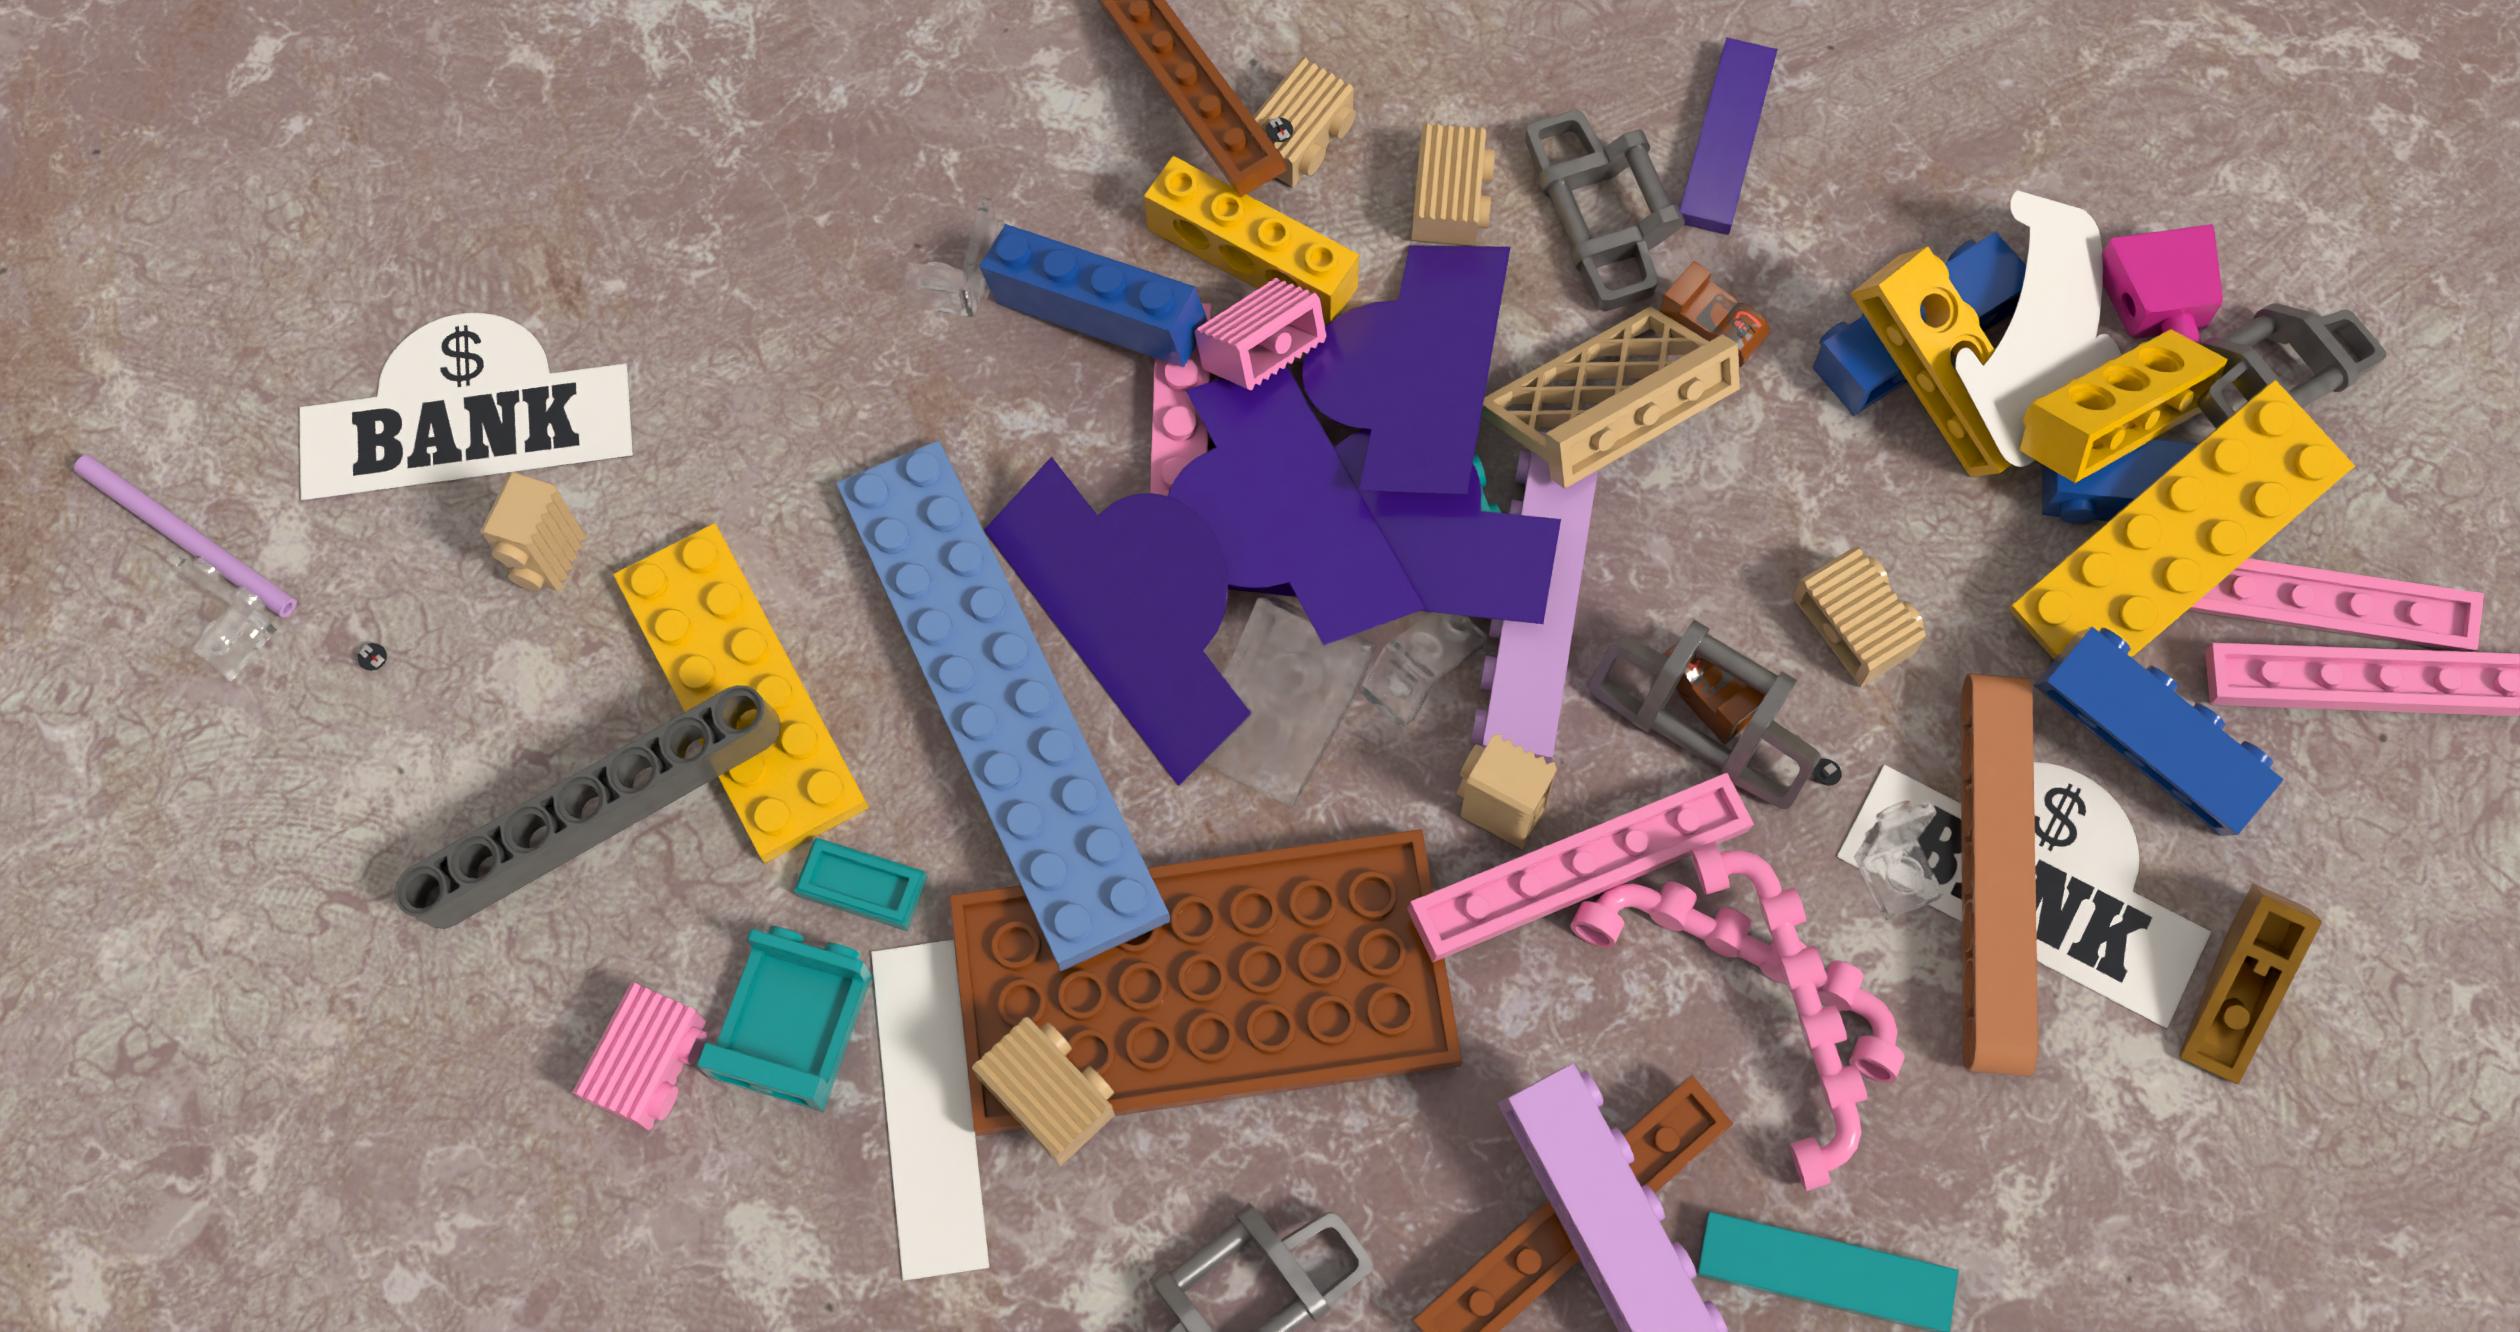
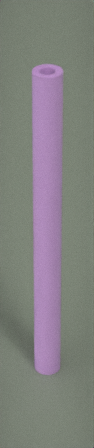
[74,455,297,618]

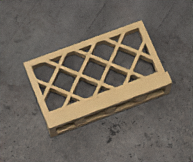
[1481,306,1740,489]

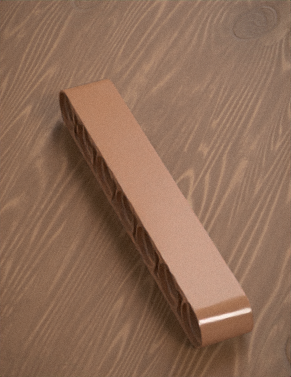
[1961,673,2038,1077]

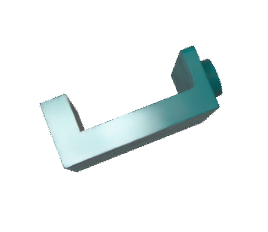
[697,926,872,1112]

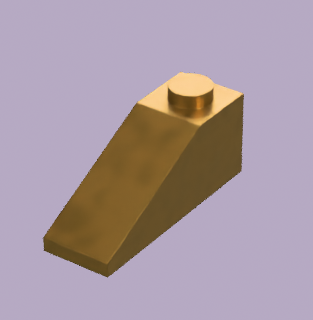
[2179,883,2322,1085]

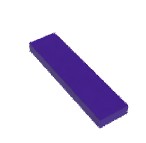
[1680,37,1778,235]

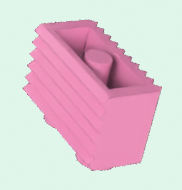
[1194,278,1326,391]
[572,982,707,1131]

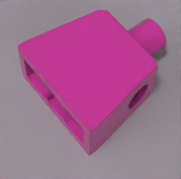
[2102,224,2223,344]

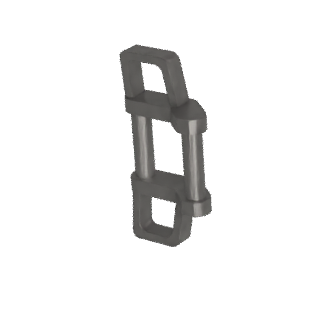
[1525,110,1685,311]
[2197,303,2387,428]
[1588,619,1820,809]
[1149,1203,1374,1332]

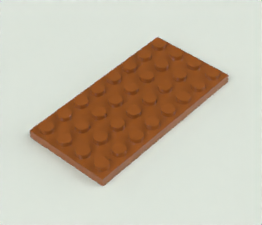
[950,829,1462,1136]

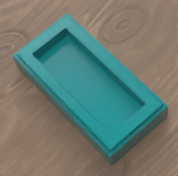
[794,837,928,931]

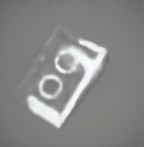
[1203,597,1378,807]

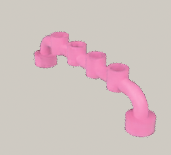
[1691,841,1868,1192]
[1570,881,1905,1083]

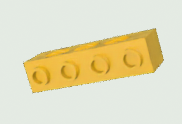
[1144,156,1359,326]
[1850,246,2011,477]
[2019,329,2228,483]

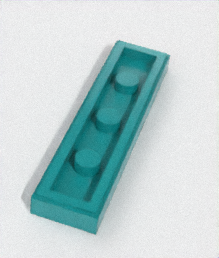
[1696,1211,1959,1332]

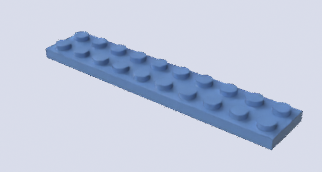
[836,440,1170,971]

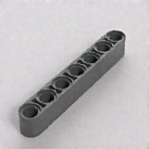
[394,685,781,929]

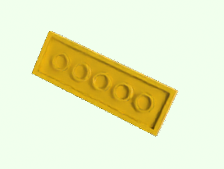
[2007,380,2355,660]
[613,523,869,864]

